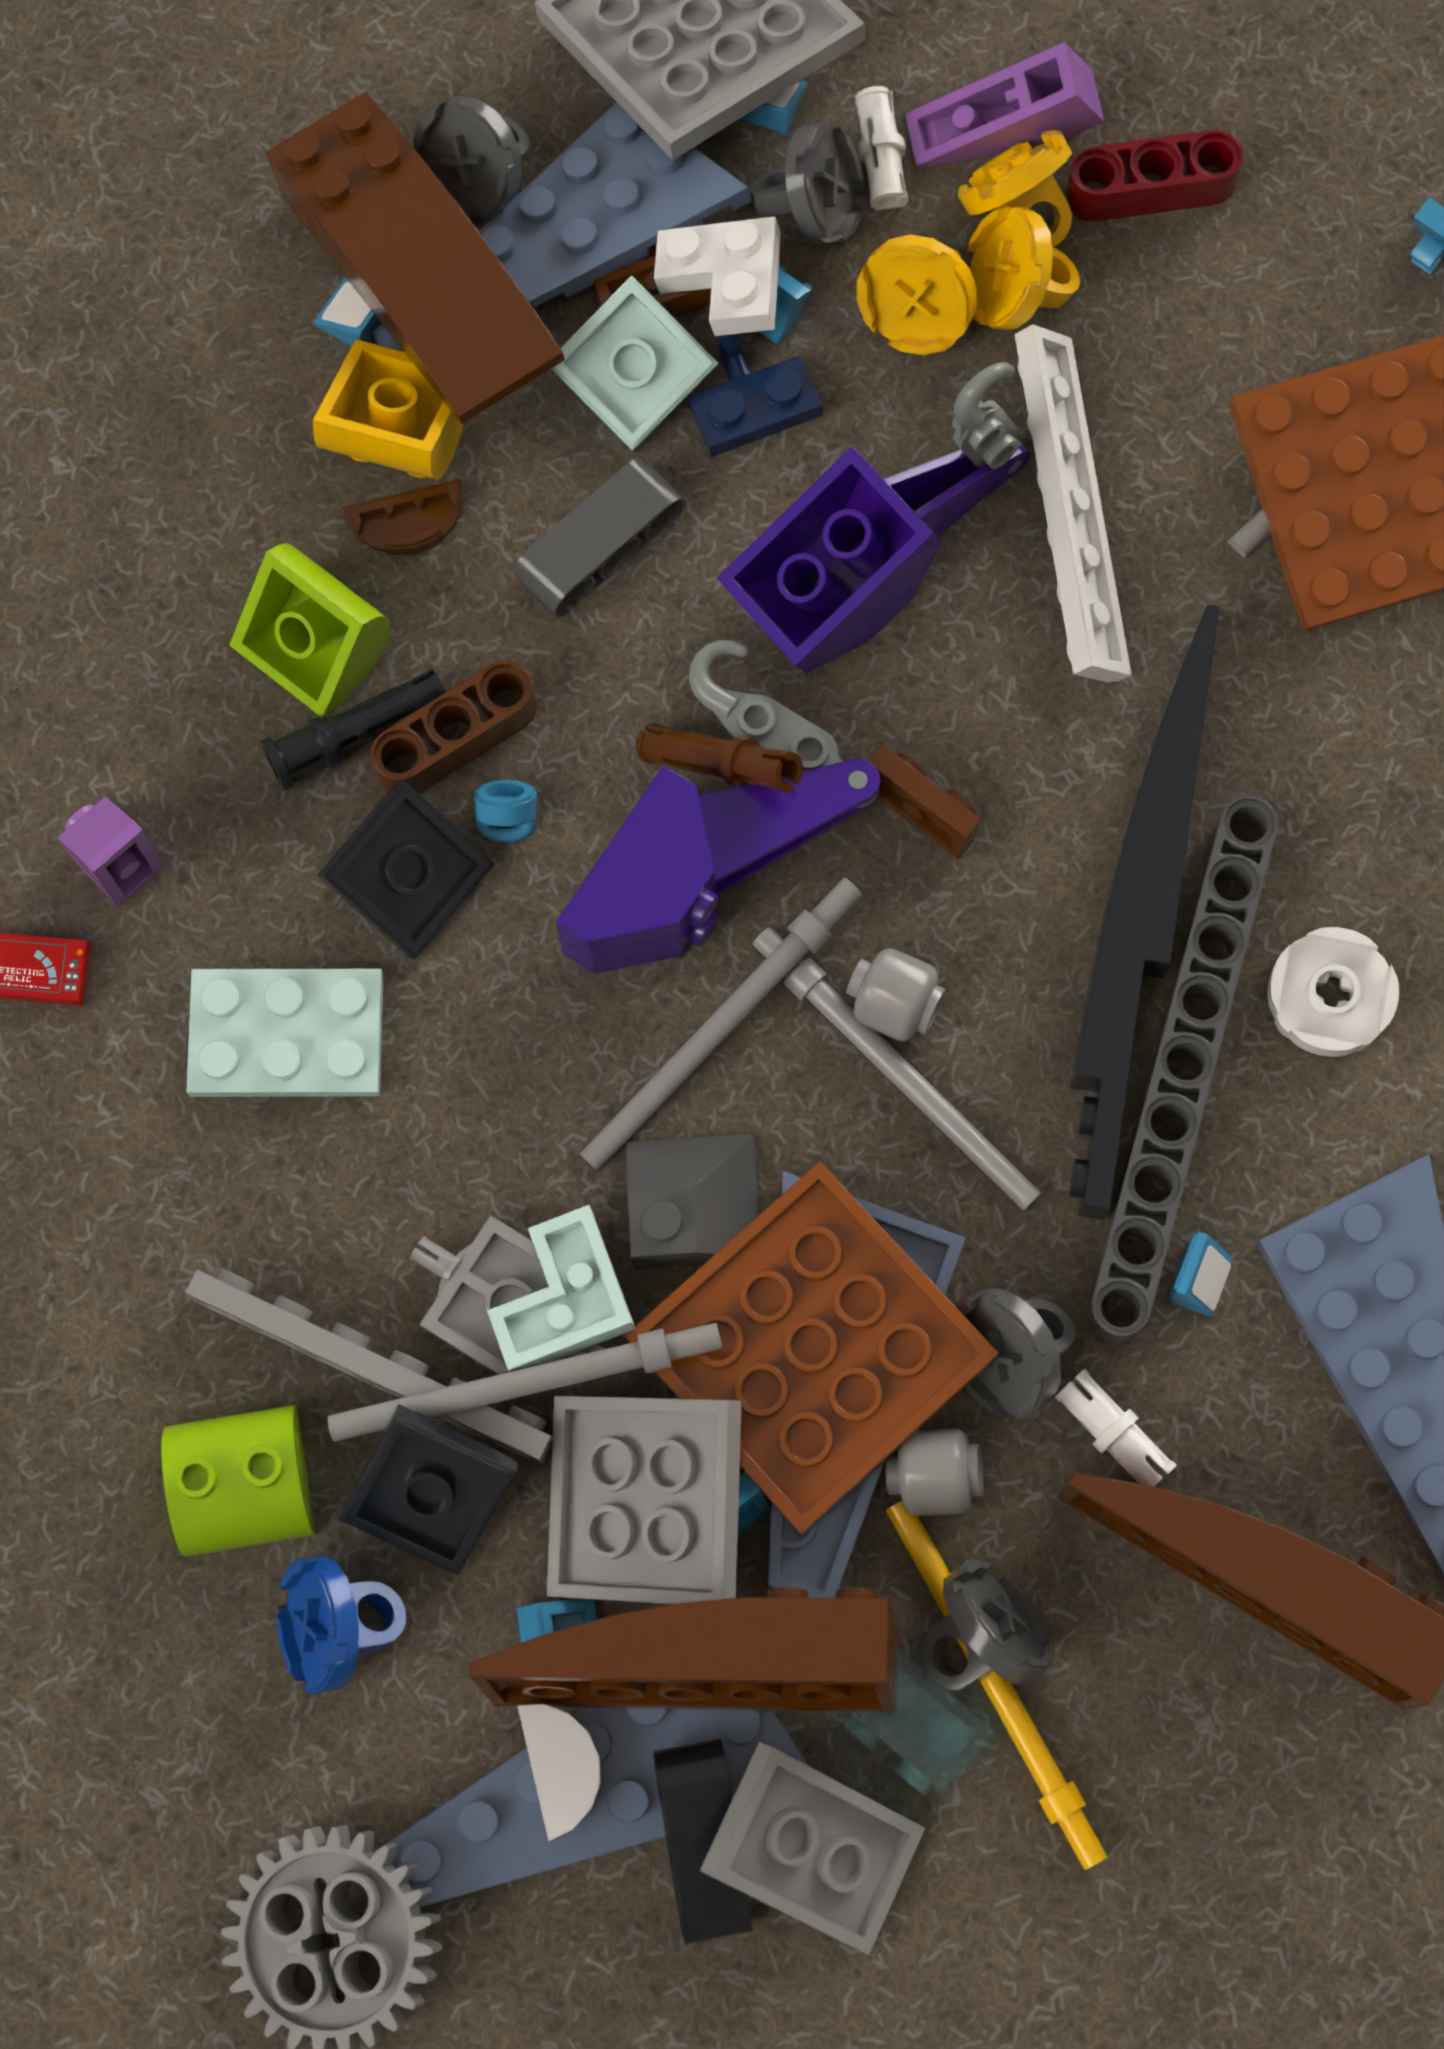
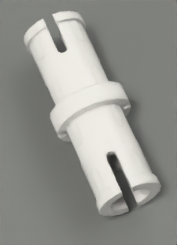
[855,86,908,210]
[1055,1369,1177,1487]

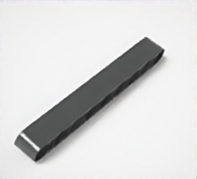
[1086,795,1278,1345]

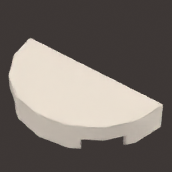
[517,1704,601,1841]

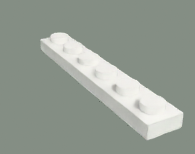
[1014,324,1132,683]

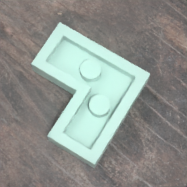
[487,1205,636,1372]

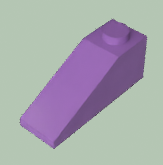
[905,42,1104,168]

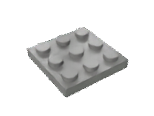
[547,1396,742,1604]

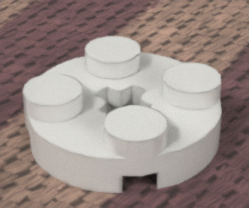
[1267,927,1399,1057]

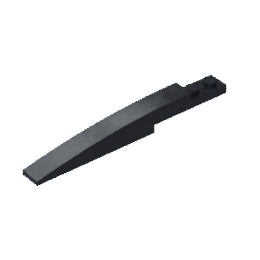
[1069,604,1220,1220]

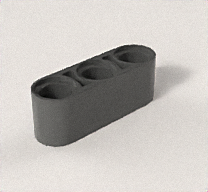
[513,457,686,618]

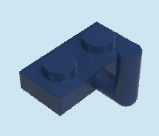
[688,333,823,457]

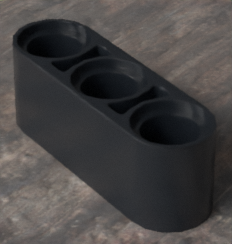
[653,1738,752,1944]

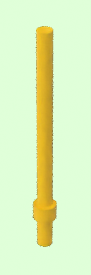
[886,1501,1108,1870]

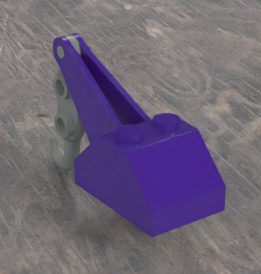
[717,362,1031,673]
[556,640,880,974]

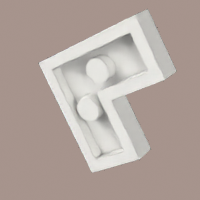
[654,216,781,336]

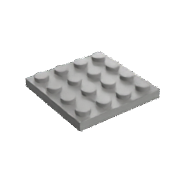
[534,0,866,160]

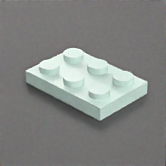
[186,969,383,1097]

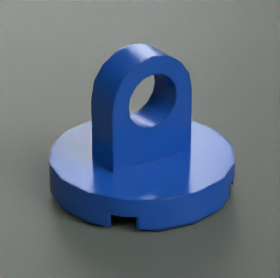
[276,1555,406,1694]

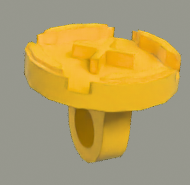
[957,130,1072,247]
[967,206,1080,330]
[857,234,977,356]

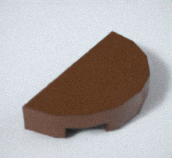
[342,479,463,555]

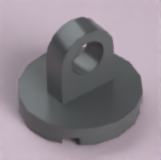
[413,96,530,219]
[749,120,864,246]
[956,1288,1076,1419]
[920,1559,1053,1690]

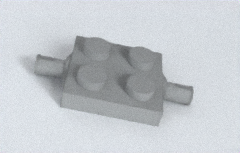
[410,1215,605,1396]

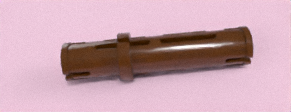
[636,723,803,793]

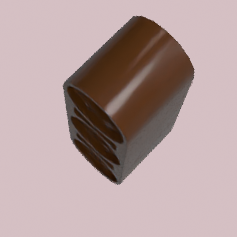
[371,661,536,794]

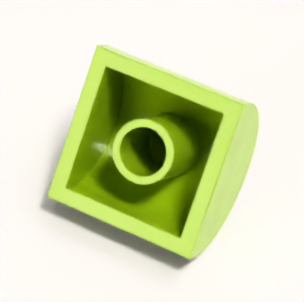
[229,543,391,716]
[161,1404,315,1557]

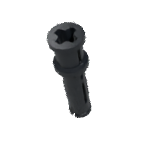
[260,669,446,791]

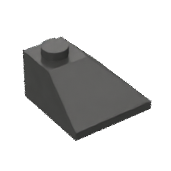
[626,1133,760,1269]

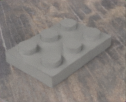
[700,1742,925,1955]

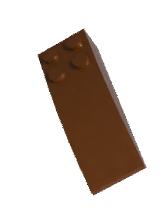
[265,92,565,424]
[1057,1473,1444,1710]
[469,1587,898,1712]

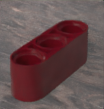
[1066,130,1243,221]

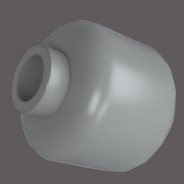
[846,948,946,1042]
[886,1428,984,1517]

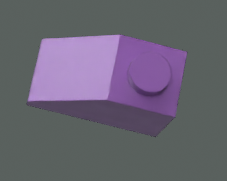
[57,797,164,907]

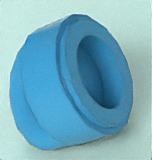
[474,780,537,843]

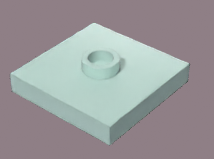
[551,275,718,451]

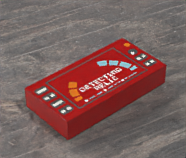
[0,933,91,1006]

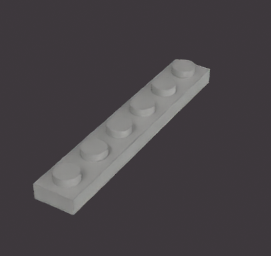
[185,1268,553,1467]

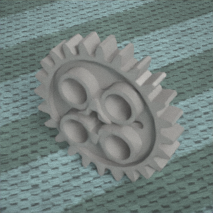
[221,1825,442,2049]

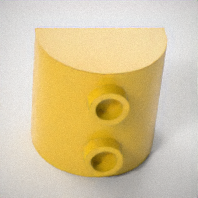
[313,339,464,480]

